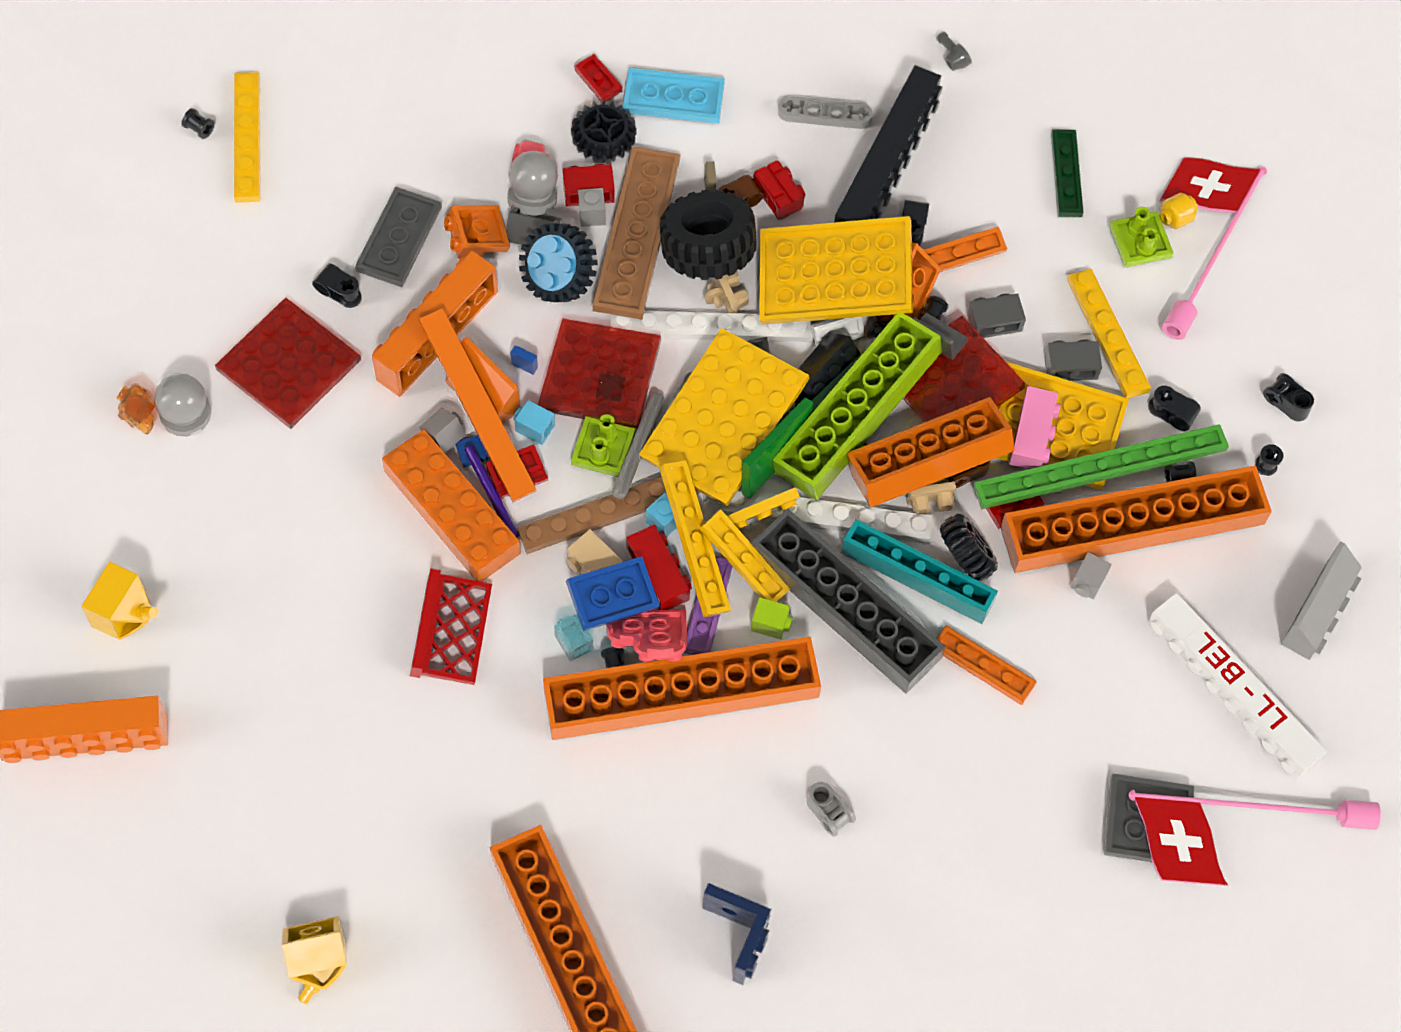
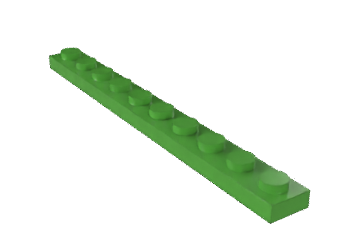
[973,424,1229,509]

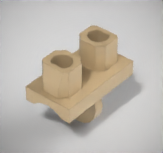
[704,271,749,313]
[906,480,956,514]

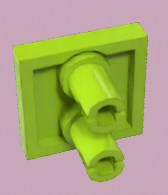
[1109,207,1174,268]
[571,414,635,477]

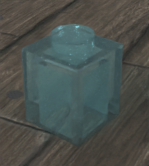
[554,614,594,662]

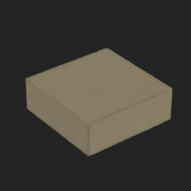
[704,161,716,192]

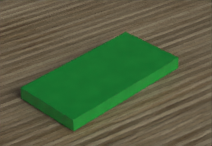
[742,398,813,499]

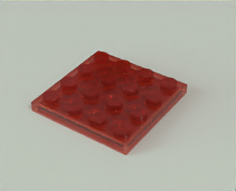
[215,298,361,429]
[903,316,1025,422]
[538,318,662,429]

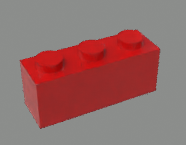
[626,524,692,610]

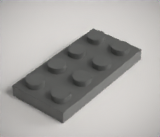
[355,187,442,287]

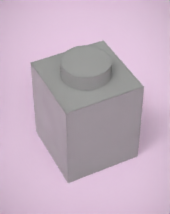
[578,188,605,227]
[419,408,467,453]
[1070,552,1112,600]

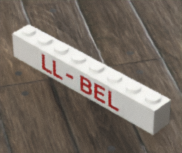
[1149,593,1327,779]

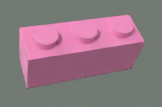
[1009,386,1061,469]

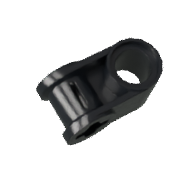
[902,200,929,246]
[312,263,362,308]
[1263,373,1314,422]
[1148,386,1201,431]

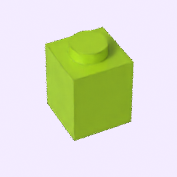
[751,597,793,639]

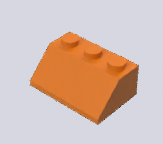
[874,243,941,324]
[445,336,520,424]

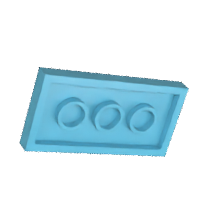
[623,68,725,124]

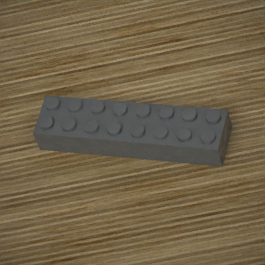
[751,508,946,694]

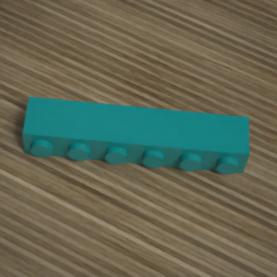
[841,519,998,624]

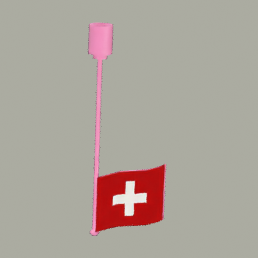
[1159,157,1267,340]
[1128,790,1381,886]

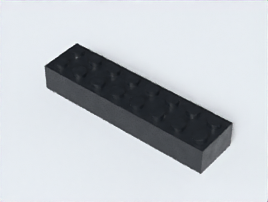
[834,65,943,222]

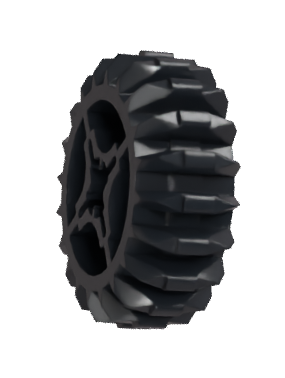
[571,100,637,164]
[940,513,998,581]

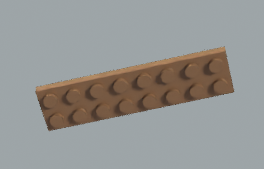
[593,146,681,320]

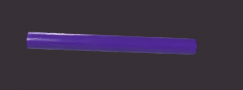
[464,445,519,537]

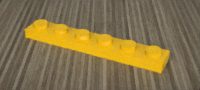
[234,72,260,203]
[1067,268,1151,399]
[659,460,731,617]

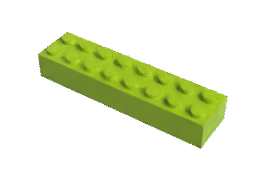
[772,314,942,501]

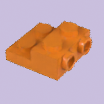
[444,205,511,259]

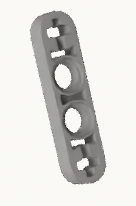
[778,97,873,129]

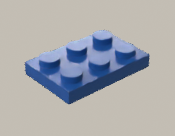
[566,556,660,631]

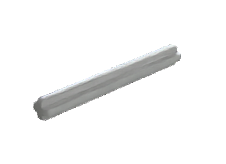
[612,392,664,500]

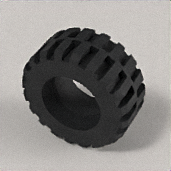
[659,190,757,280]

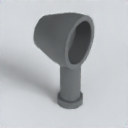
[937,32,972,71]

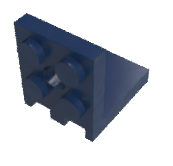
[702,883,771,985]

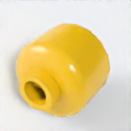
[1159,193,1198,230]

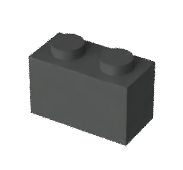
[966,293,1026,340]
[1044,339,1102,381]

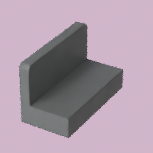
[506,207,562,245]
[912,313,967,360]

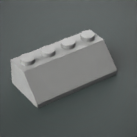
[1281,541,1362,660]

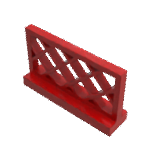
[410,568,492,685]

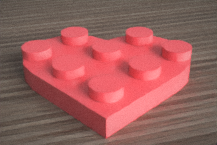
[606,610,687,662]

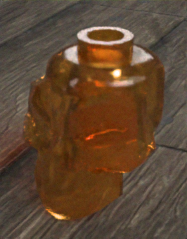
[116,383,155,435]

